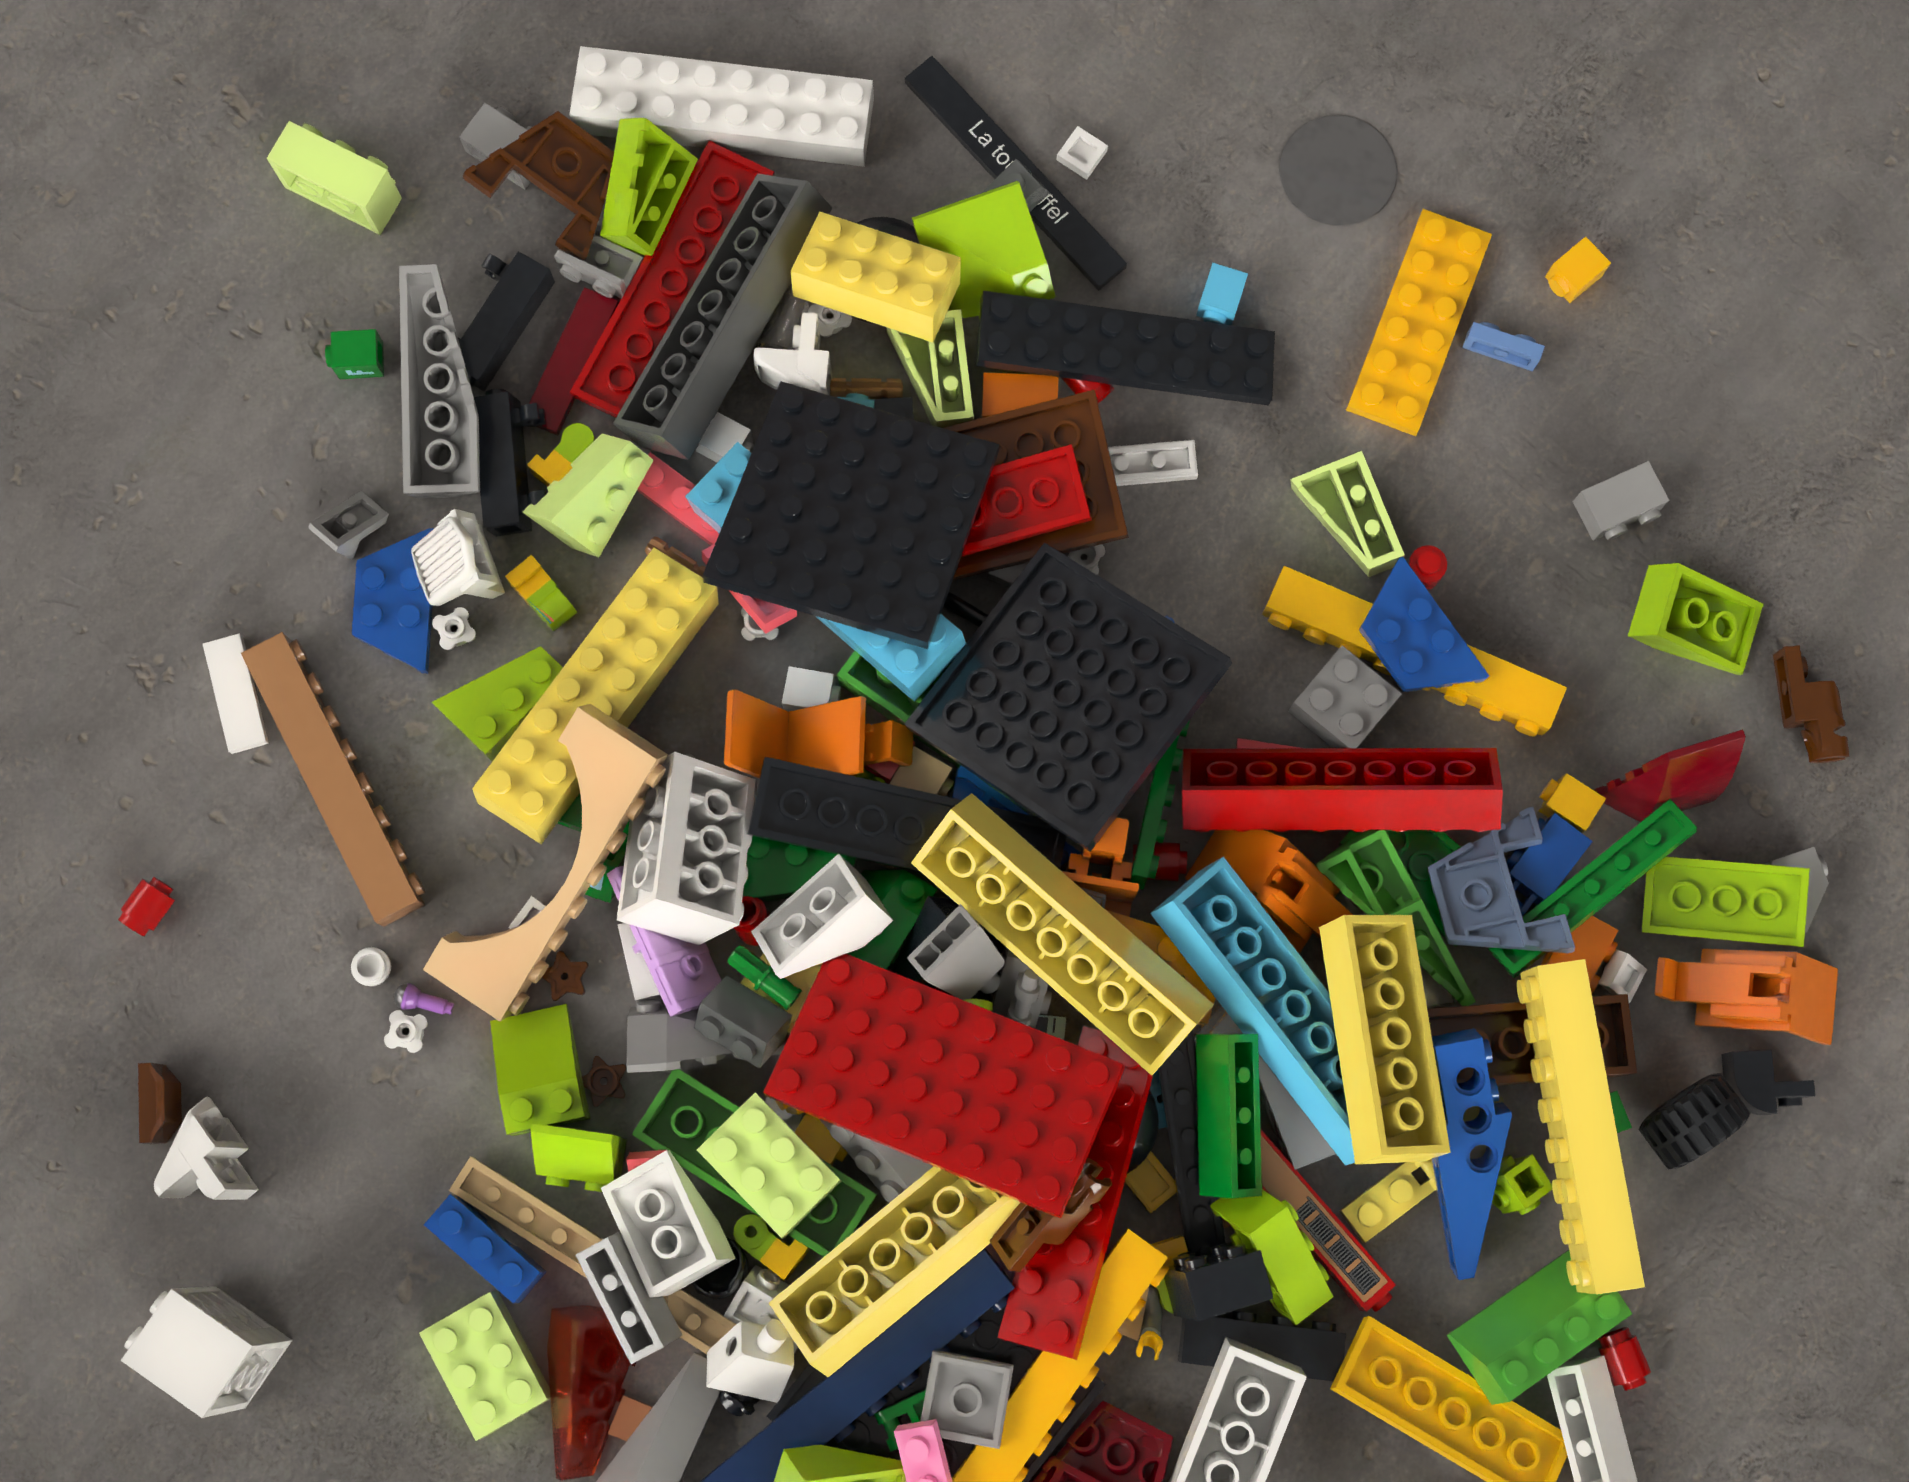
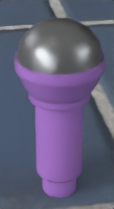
[394,983,454,1015]

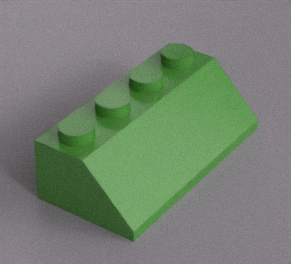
[1447,1250,1632,1405]

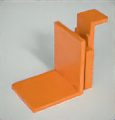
[724,689,913,778]
[1062,818,1139,917]
[1185,830,1353,953]
[1655,949,1838,1045]

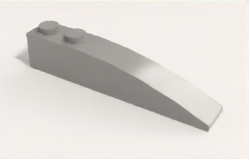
[399,264,480,499]
[596,1353,722,1482]

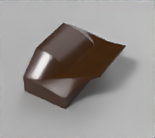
[138,1063,182,1145]

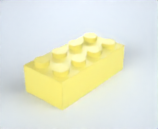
[791,212,961,342]

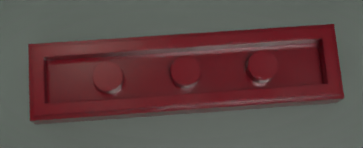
[529,287,619,436]

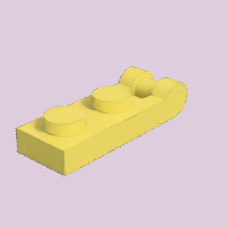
[1339,1159,1437,1243]

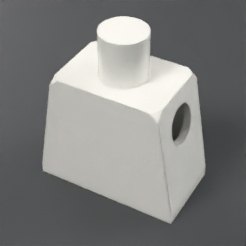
[706,1319,794,1403]

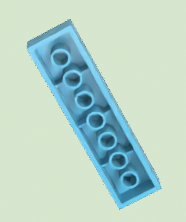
[685,442,966,702]
[1150,857,1355,1166]

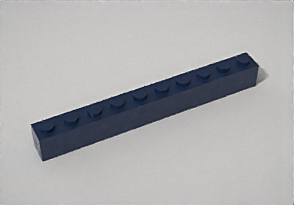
[699,1248,1015,1482]

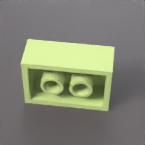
[267,121,402,235]
[697,1093,841,1238]
[419,1291,554,1441]

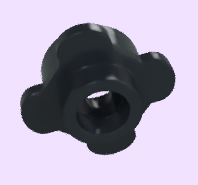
[719,1391,760,1417]

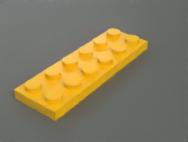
[1346,209,1492,436]
[1330,1316,1568,1482]

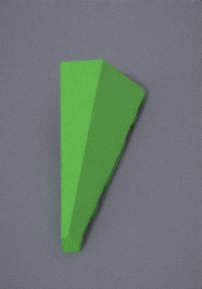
[1316,830,1476,1006]

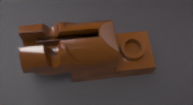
[1773,645,1849,763]
[990,1158,1113,1272]

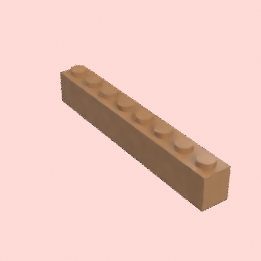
[241,632,425,927]

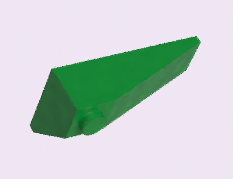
[847,869,937,971]

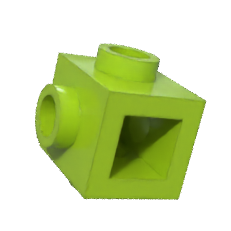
[1492,1154,1552,1215]

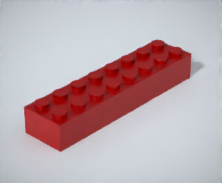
[1182,748,1503,832]

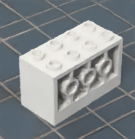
[617,751,756,945]
[121,1287,293,1418]

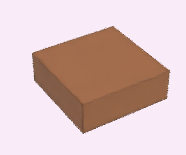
[608,1395,653,1441]

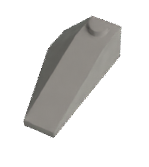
[626,999,789,1073]

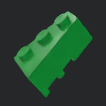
[743,836,858,902]

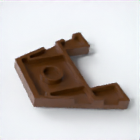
[463,111,614,262]

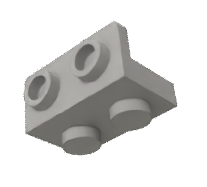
[554,234,644,298]

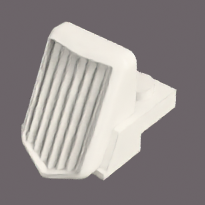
[753,312,832,395]
[411,509,505,606]
[154,1097,259,1200]

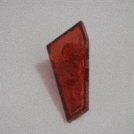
[547,1305,637,1481]

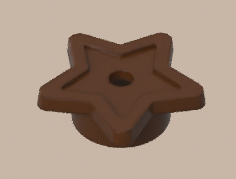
[542,951,589,1001]
[582,1056,626,1107]

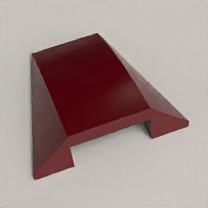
[1594,729,1746,822]
[1032,1400,1174,1482]

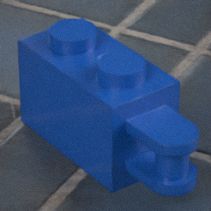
[1506,813,1593,916]

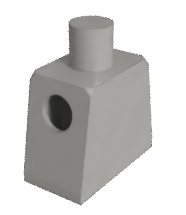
[907,904,1005,1000]

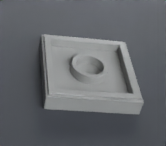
[921,1350,1014,1449]

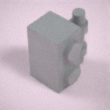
[993,948,1052,1028]

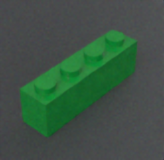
[1196,1033,1262,1198]

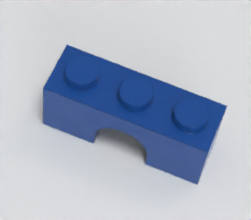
[424,1194,547,1304]

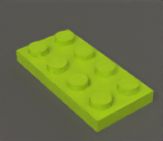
[1642,857,1810,947]

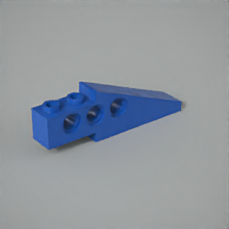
[1432,1028,1512,1280]

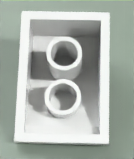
[751,854,893,979]
[601,1150,736,1298]

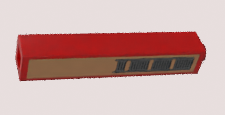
[1260,1129,1396,1312]

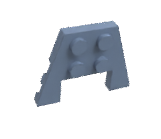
[1428,807,1575,953]

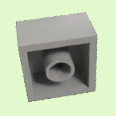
[1288,645,1402,748]

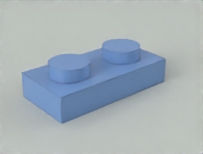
[1462,322,1545,371]

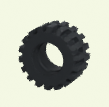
[1638,1073,1750,1170]

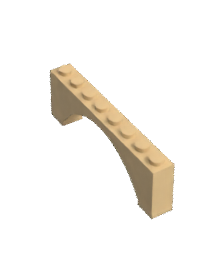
[423,704,668,1021]

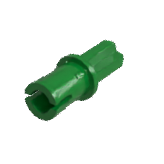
[728,945,802,1010]

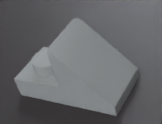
[308,491,389,559]

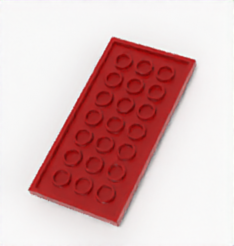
[763,954,1125,1219]

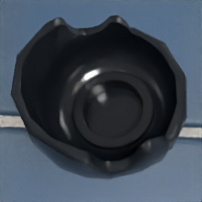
[692,1237,748,1299]

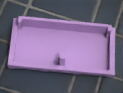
[607,866,722,1017]

